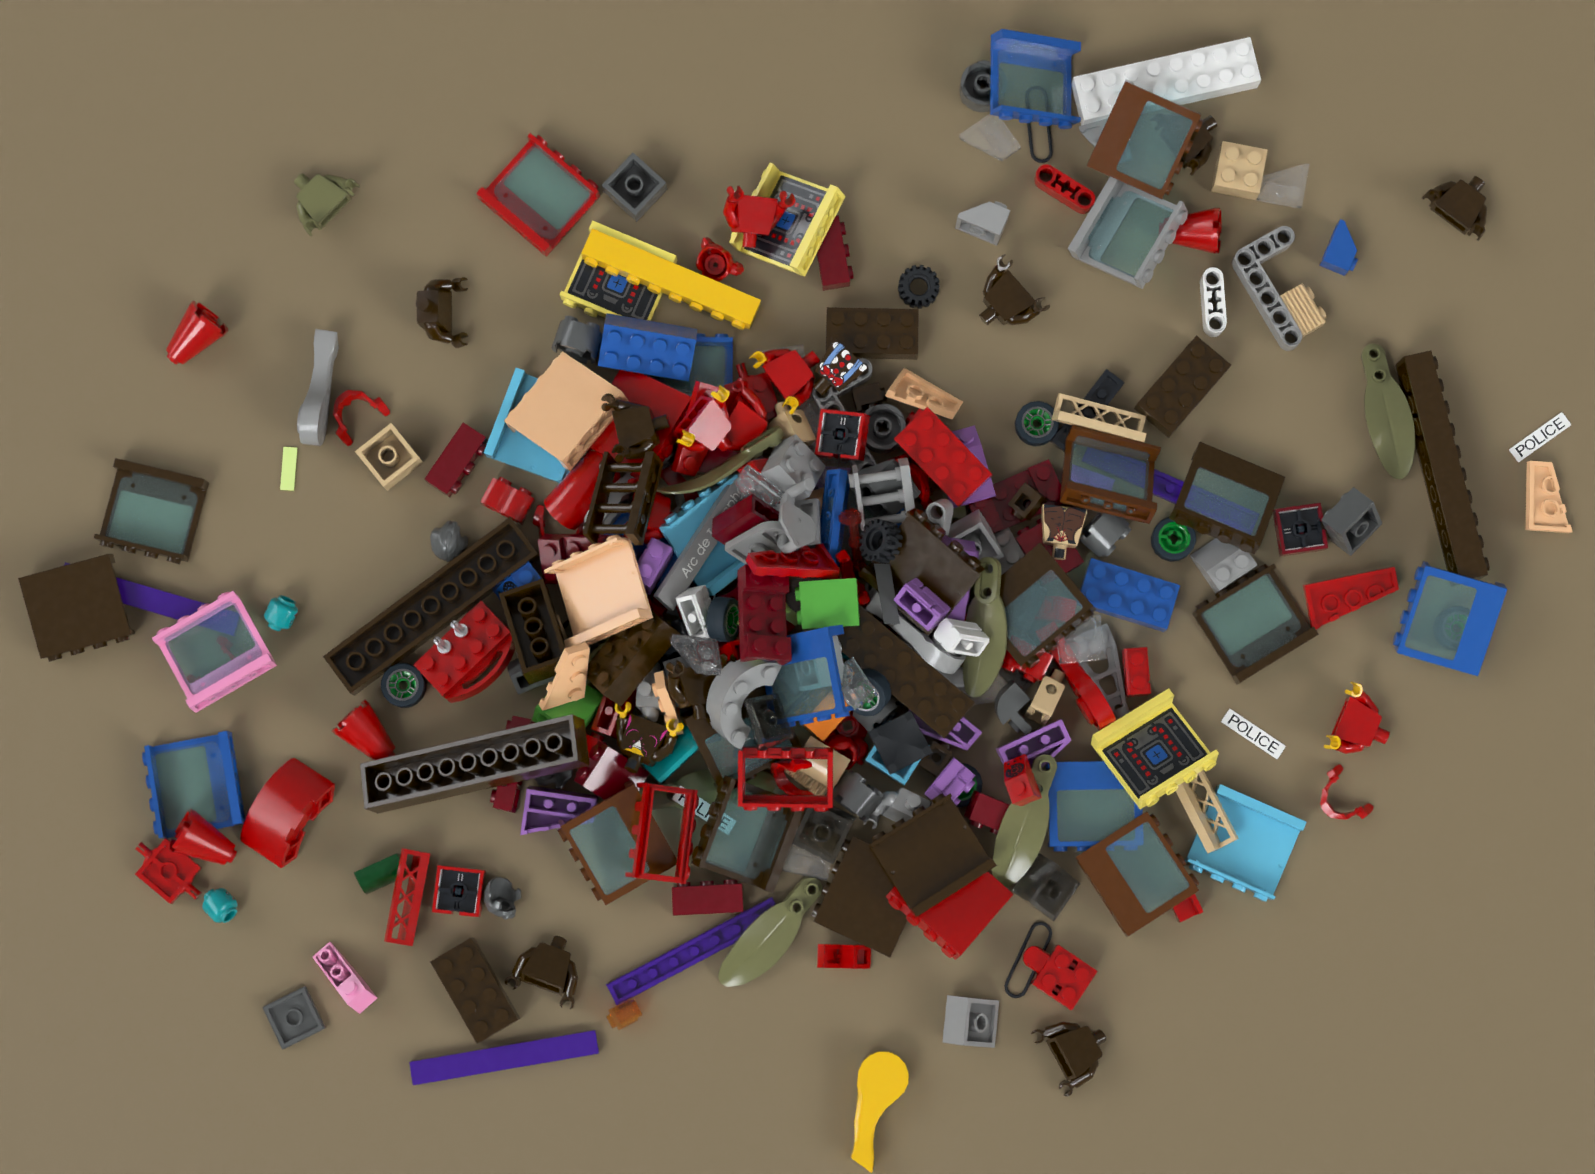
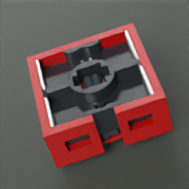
[814,409,870,462]
[432,865,486,917]

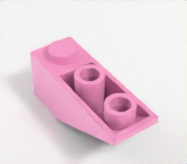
[313,942,377,1014]

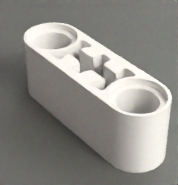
[1200,267,1227,337]

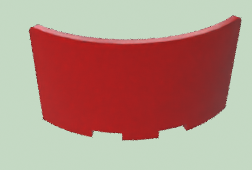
[240,758,335,868]

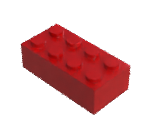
[894,407,993,507]

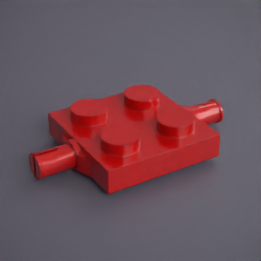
[723,363,778,429]
[135,838,202,904]

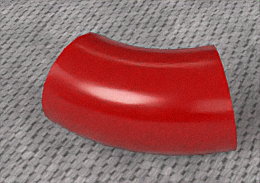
[544,451,621,530]

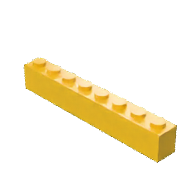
[581,229,761,330]

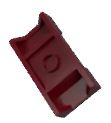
[967,459,1066,534]
[538,534,624,584]
[737,565,792,665]
[490,716,535,813]

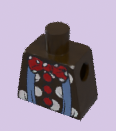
[813,338,868,396]

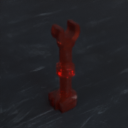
[838,508,867,577]

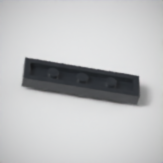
[1051,369,1125,452]

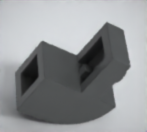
[994,679,1032,735]

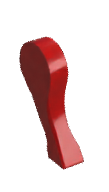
[1036,621,1116,731]

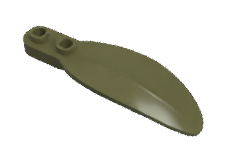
[1361,344,1415,479]
[657,426,784,494]
[963,557,1007,697]
[992,754,1057,887]
[639,766,776,812]
[718,876,822,987]

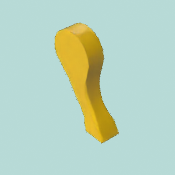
[851,1051,909,1173]

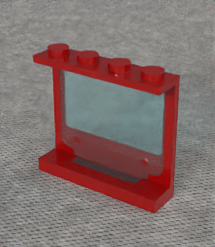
[476,133,600,257]

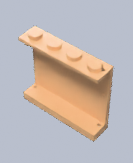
[504,351,628,471]
[544,535,653,648]

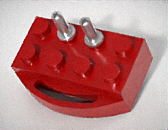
[413,601,515,703]

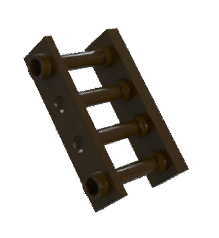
[583,451,663,545]

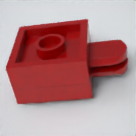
[1023,945,1098,1011]

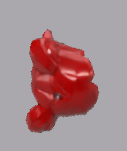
[696,237,744,282]
[817,731,868,770]

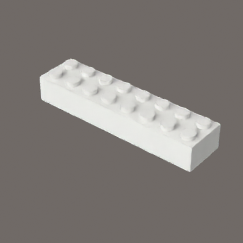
[1071,37,1261,126]

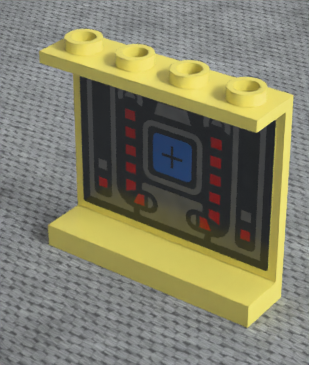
[729,163,846,277]
[560,220,677,321]
[1091,688,1219,809]

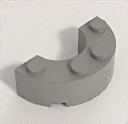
[706,659,782,749]

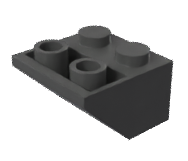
[850,459,921,517]

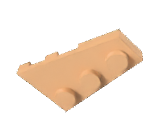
[885,368,963,419]
[1525,461,1573,533]
[538,642,590,711]
[652,671,684,735]

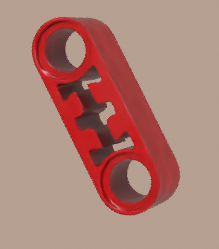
[1034,164,1095,214]

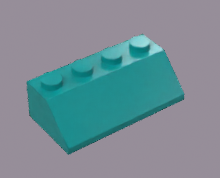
[642,721,714,785]

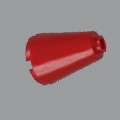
[1159,208,1222,254]
[166,301,228,365]
[332,699,396,760]
[168,808,237,865]

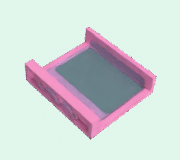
[152,591,277,713]

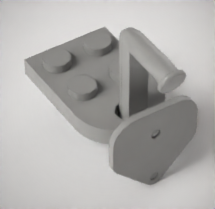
[725,477,816,565]

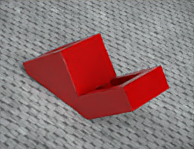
[817,944,871,969]

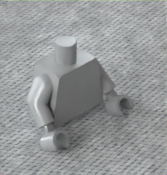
[633,662,668,722]
[864,788,932,829]

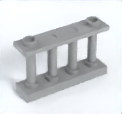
[848,458,915,561]

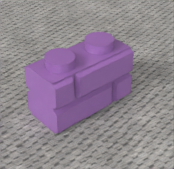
[637,538,673,595]
[894,578,951,631]
[924,758,976,806]

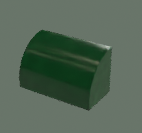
[354,853,406,894]

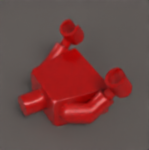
[723,186,796,248]
[726,378,768,451]
[624,472,678,544]

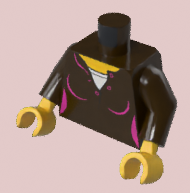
[615,702,684,773]

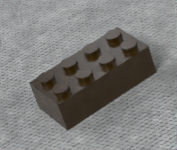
[826,307,919,360]
[1134,335,1231,438]
[499,578,566,685]
[587,607,680,706]
[430,938,520,1044]

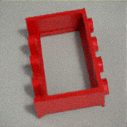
[738,746,834,812]
[625,783,699,884]

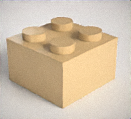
[1211,141,1268,200]
[355,423,423,491]

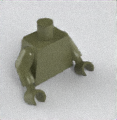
[294,173,360,236]

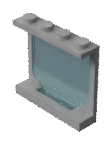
[1068,177,1188,289]

